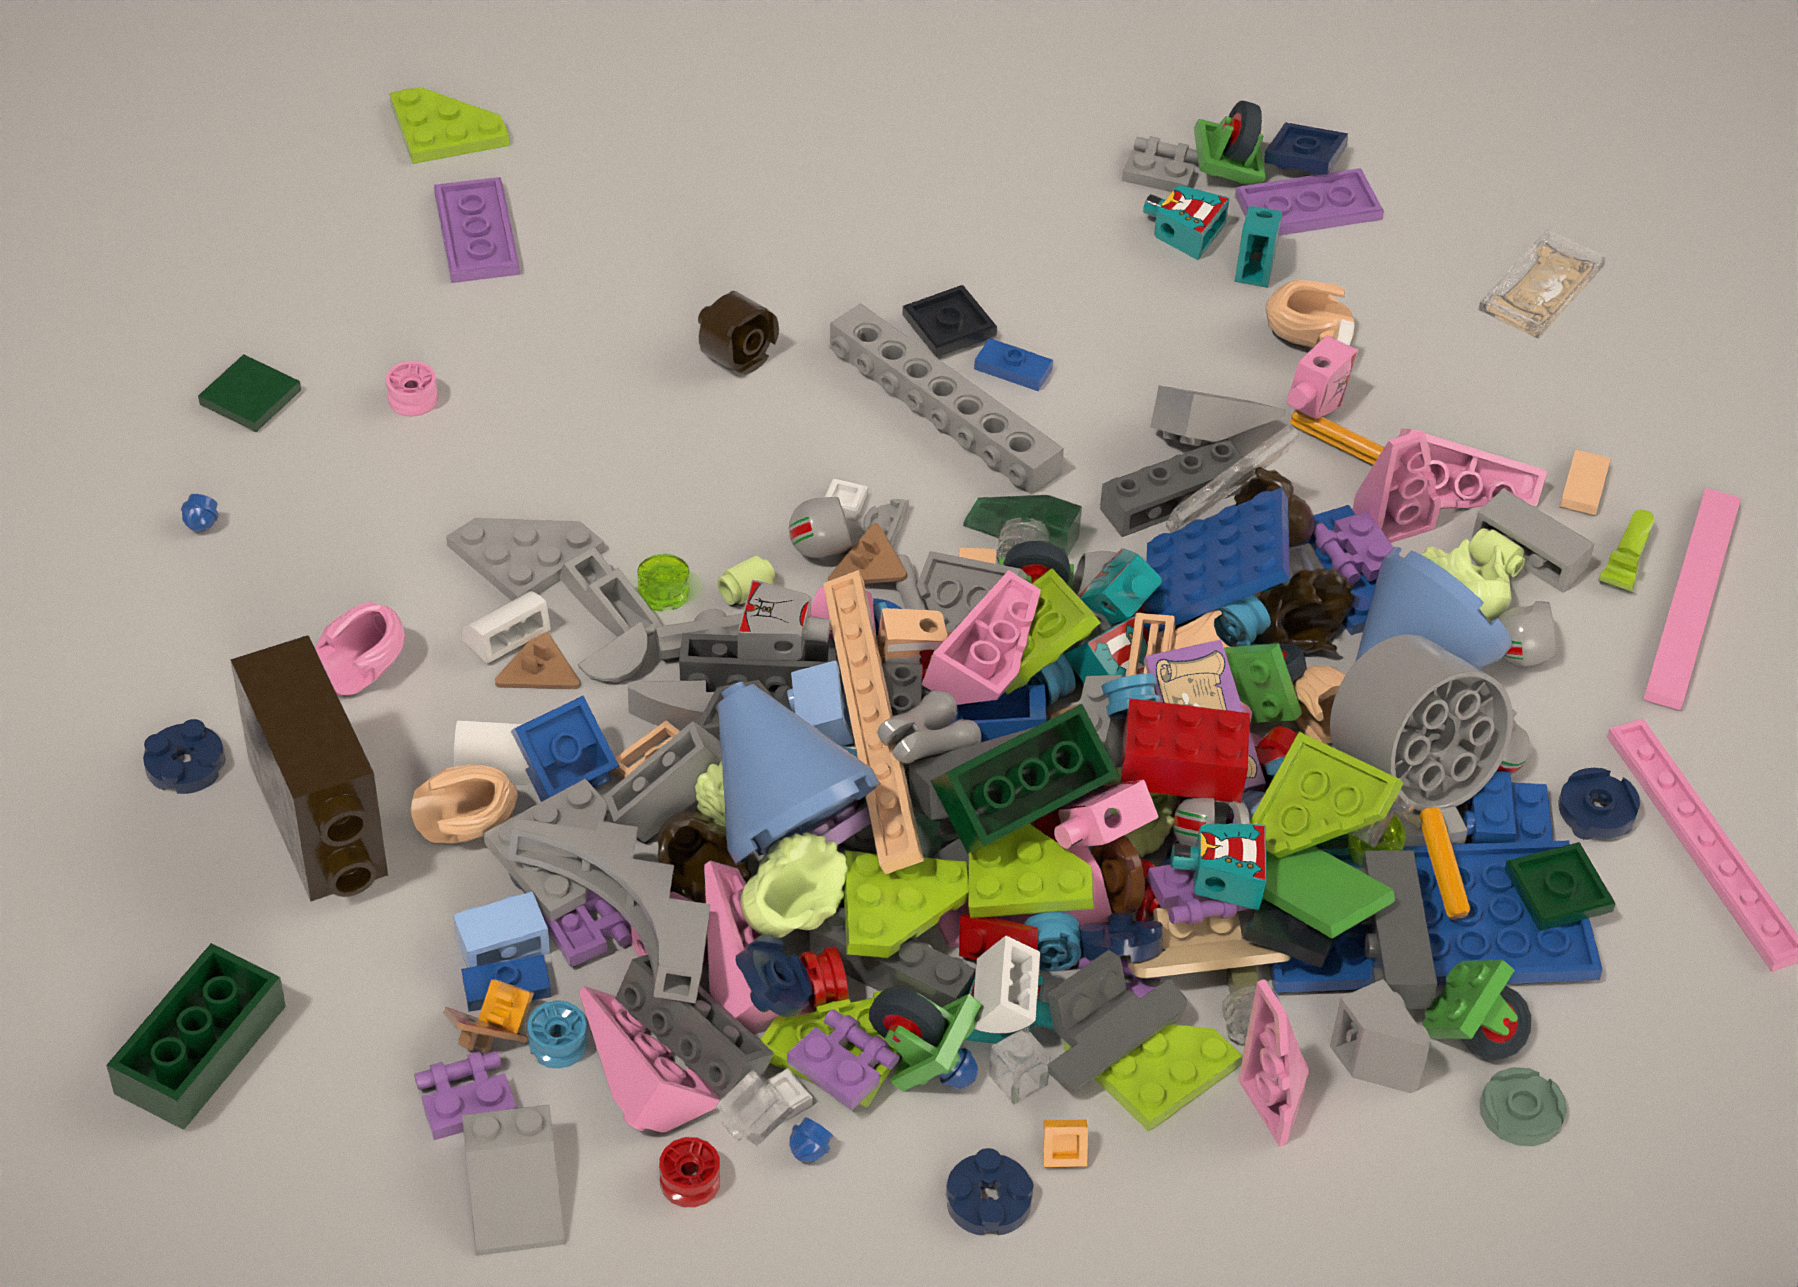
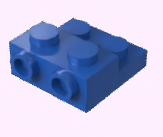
[511,695,619,802]
[1462,771,1553,844]

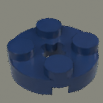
[143,719,225,794]
[1558,767,1640,840]
[1080,913,1163,963]
[735,935,813,1017]
[946,1148,1034,1236]

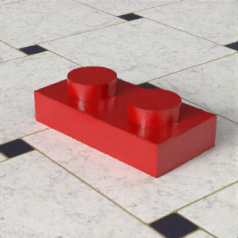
[959,913,1038,960]

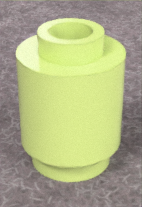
[1469,528,1525,577]
[717,555,775,605]

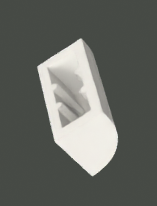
[462,592,551,664]
[454,721,533,786]
[974,936,1040,1033]

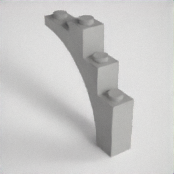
[507,818,710,1003]

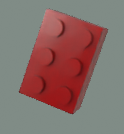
[1120,698,1250,804]

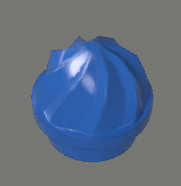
[181,494,219,531]
[939,1048,978,1089]
[789,1117,833,1162]

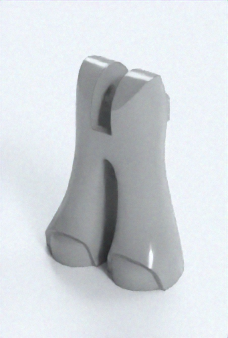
[877,689,981,764]

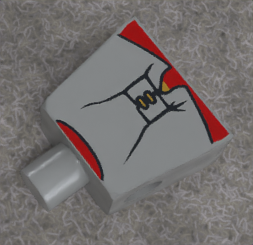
[738,580,831,661]

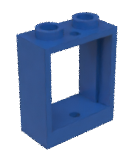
[949,684,1047,742]

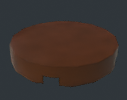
[1091,835,1145,914]

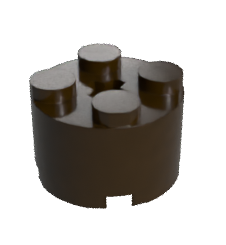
[698,291,779,374]

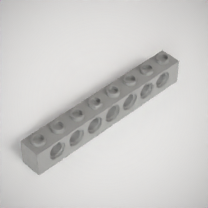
[830,303,1064,495]

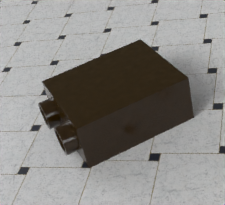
[230,635,388,902]

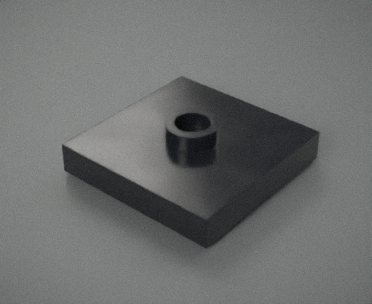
[902,285,997,357]
[1244,899,1340,968]

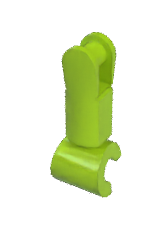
[1598,510,1654,592]

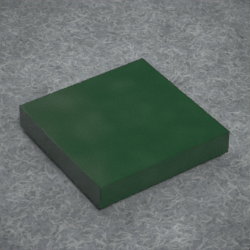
[198,354,301,432]
[1504,842,1616,931]

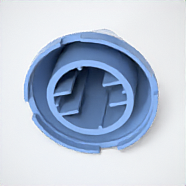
[1355,547,1512,669]
[718,681,881,865]

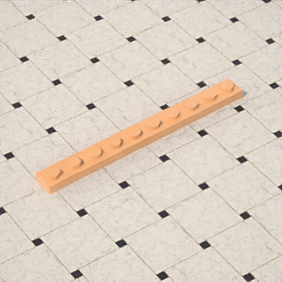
[823,570,924,874]

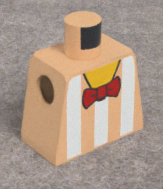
[877,608,953,674]

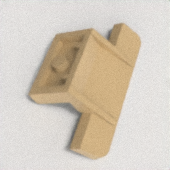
[1127,906,1291,978]

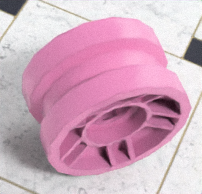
[385,361,438,416]

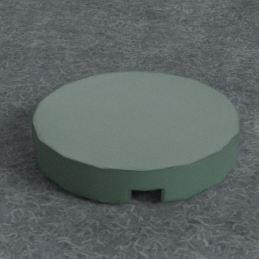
[1480,1067,1567,1146]

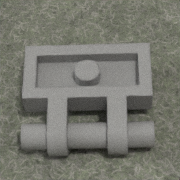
[1122,136,1199,192]

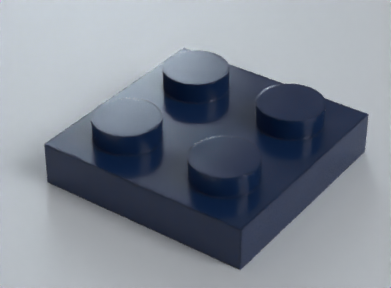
[1264,122,1348,175]

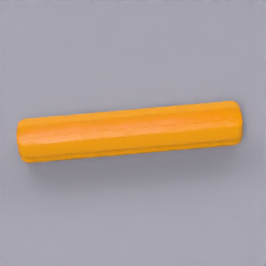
[1290,409,1384,465]
[1419,807,1470,919]

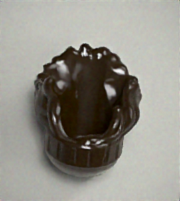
[1234,467,1315,553]
[1258,568,1355,653]
[657,811,751,904]

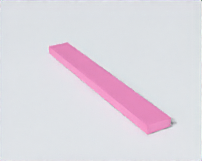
[1643,488,1741,711]
[1607,718,1798,972]

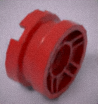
[800,946,848,1010]
[659,1137,720,1208]

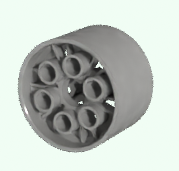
[1330,634,1513,811]

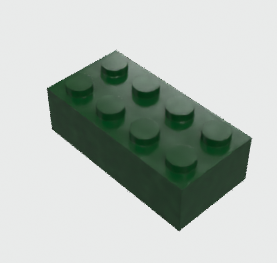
[931,704,1119,854]
[106,943,286,1130]

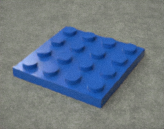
[1144,487,1290,634]

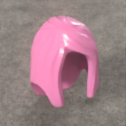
[315,602,405,696]

